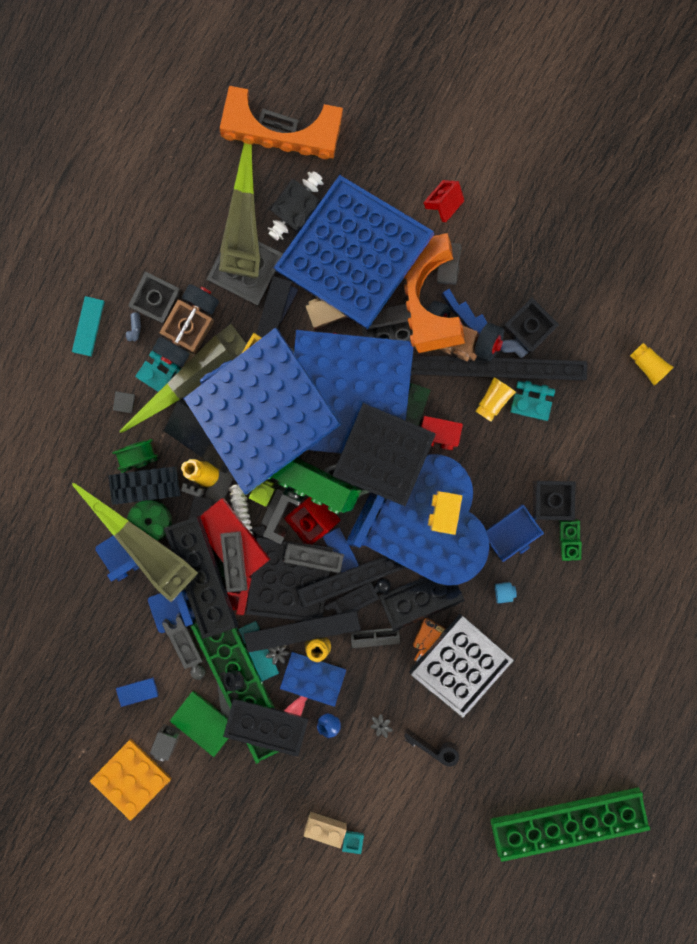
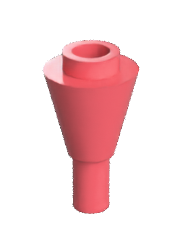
[283,696,308,716]

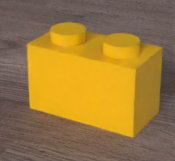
[428,491,462,535]

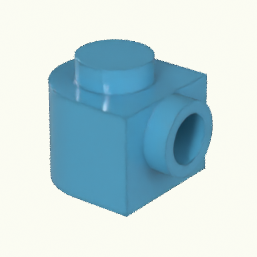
[494,582,516,604]

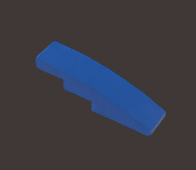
[441,289,502,348]

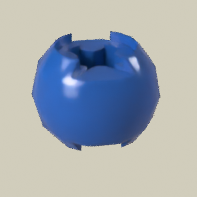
[317,713,341,738]

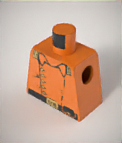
[413,617,446,662]

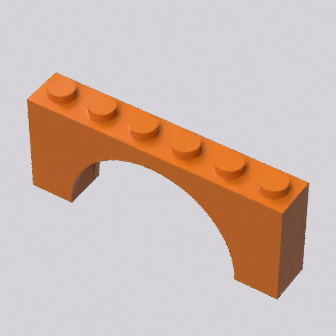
[220,86,343,159]
[404,233,465,353]

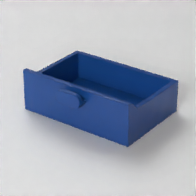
[486,505,544,562]

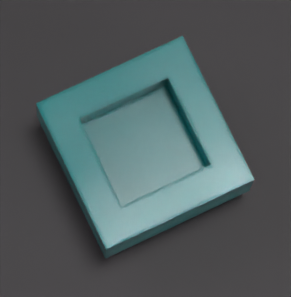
[342,831,364,854]

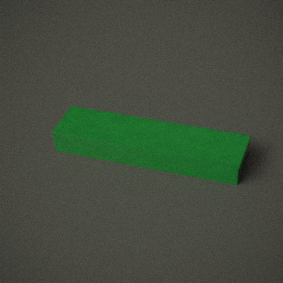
[191,621,278,764]
[490,787,650,862]

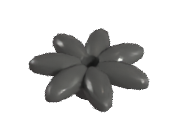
[266,645,290,665]
[370,714,393,738]

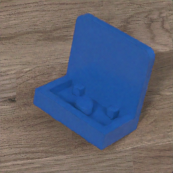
[96,535,139,582]
[148,589,196,633]

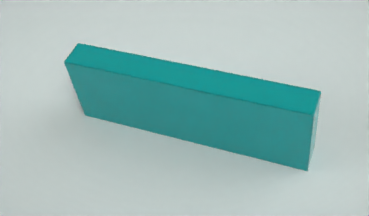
[72,296,105,357]
[238,621,280,681]

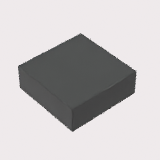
[113,391,136,413]

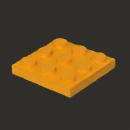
[90,739,171,821]

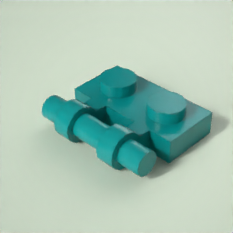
[135,350,182,392]
[510,381,555,421]

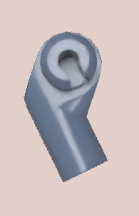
[126,313,141,342]
[500,340,528,359]

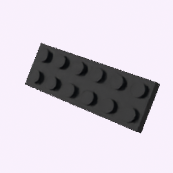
[164,516,239,638]

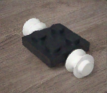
[267,171,323,241]

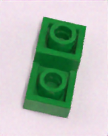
[560,519,582,561]

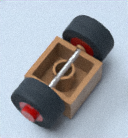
[152,284,219,367]
[427,301,504,362]

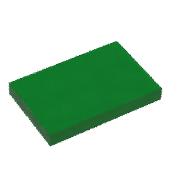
[170,690,229,757]

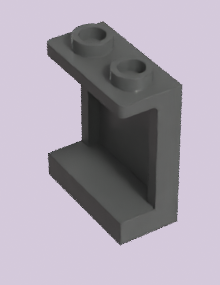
[263,487,304,544]

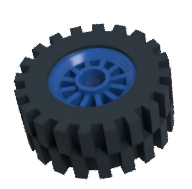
[108,467,181,505]

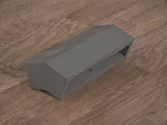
[351,628,400,648]

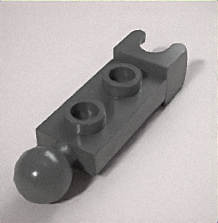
[162,613,206,680]

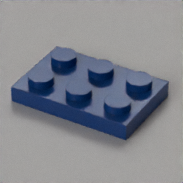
[345,492,386,548]
[280,652,346,707]

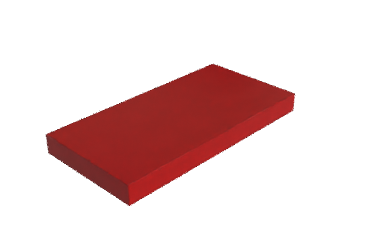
[200,498,271,579]

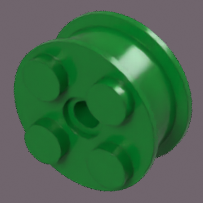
[112,439,158,473]
[127,500,172,541]

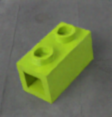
[249,480,277,507]

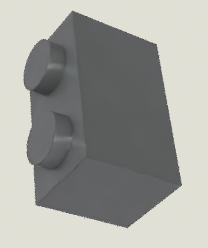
[150,724,181,761]

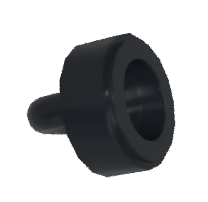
[224,670,244,692]

